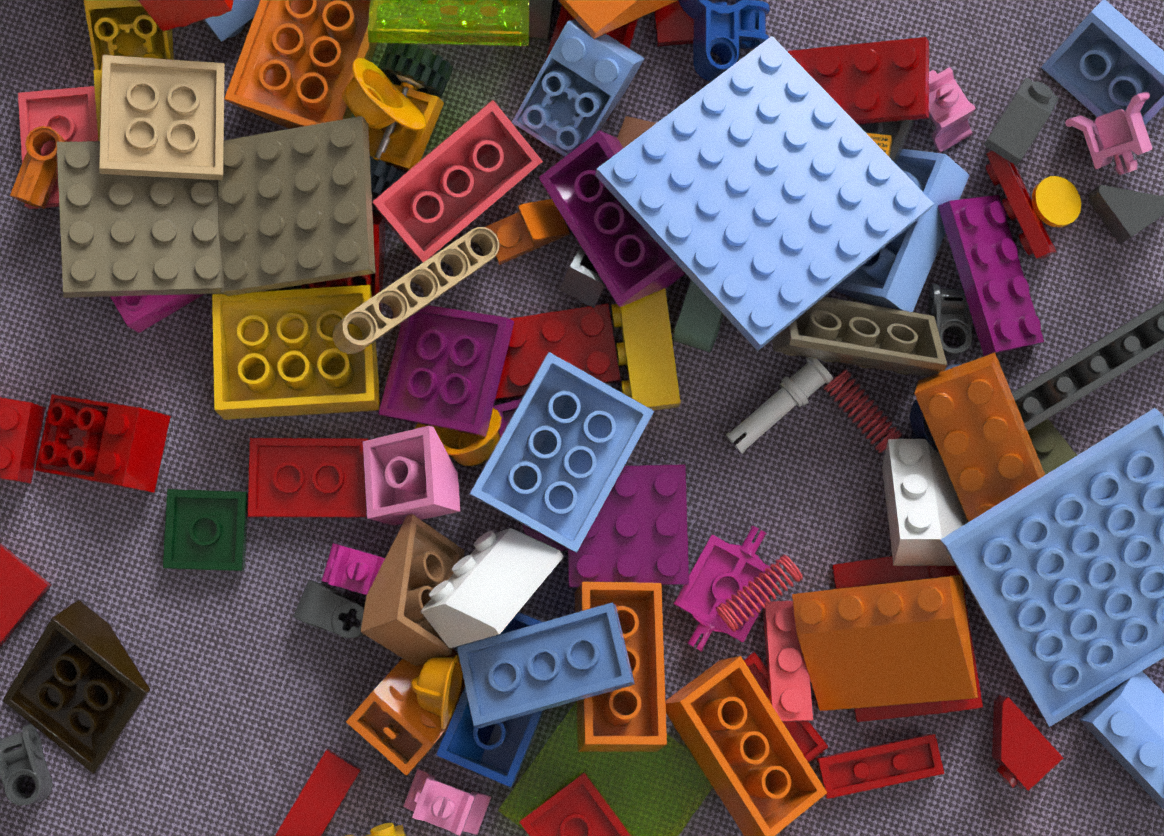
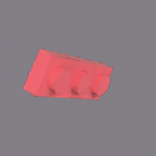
[763,601,813,722]

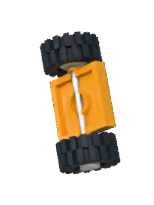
[368,39,453,201]

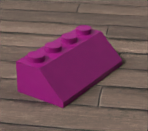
[539,130,686,307]

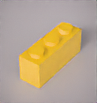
[611,288,681,411]

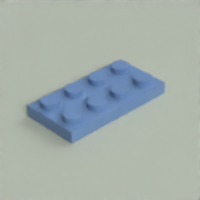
[457,602,635,728]

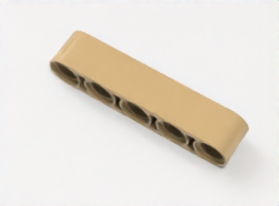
[333,227,499,354]

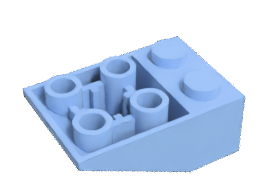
[512,19,645,157]

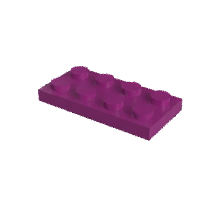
[938,195,1044,356]

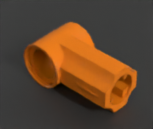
[10,126,67,209]

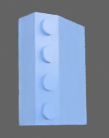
[469,352,654,553]

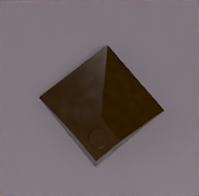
[2,600,150,774]

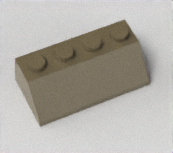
[772,297,947,376]

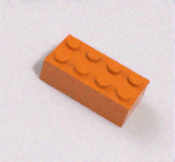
[914,353,1045,522]
[575,582,667,752]
[665,656,827,836]

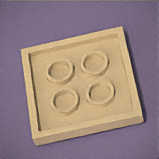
[99,55,225,180]

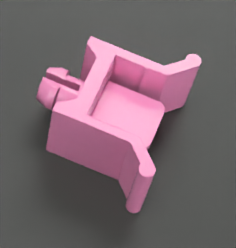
[929,67,976,153]
[1065,92,1153,175]
[403,769,491,836]

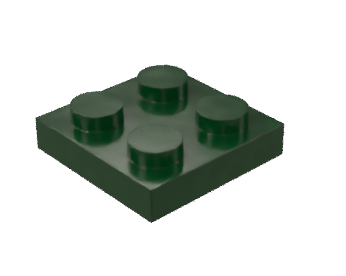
[163,489,248,571]

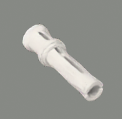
[726,357,833,454]

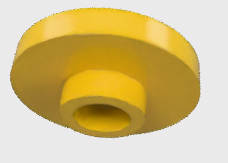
[1032,176,1081,227]

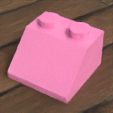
[363,426,461,525]

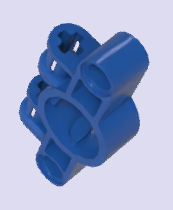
[678,0,770,81]

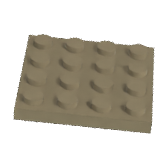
[217,116,375,296]
[57,141,225,298]

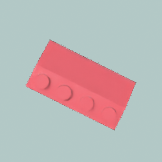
[372,100,543,263]

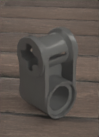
[928,284,973,361]
[293,579,365,638]
[0,724,53,806]

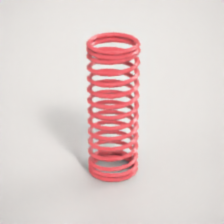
[824,369,902,453]
[716,555,803,632]

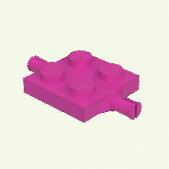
[673,526,781,651]

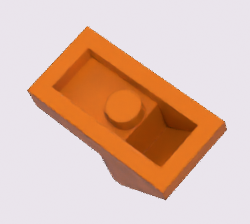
[485,199,570,265]

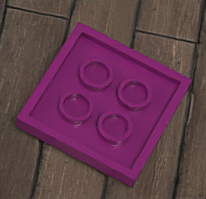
[378,305,514,437]
[568,464,689,587]

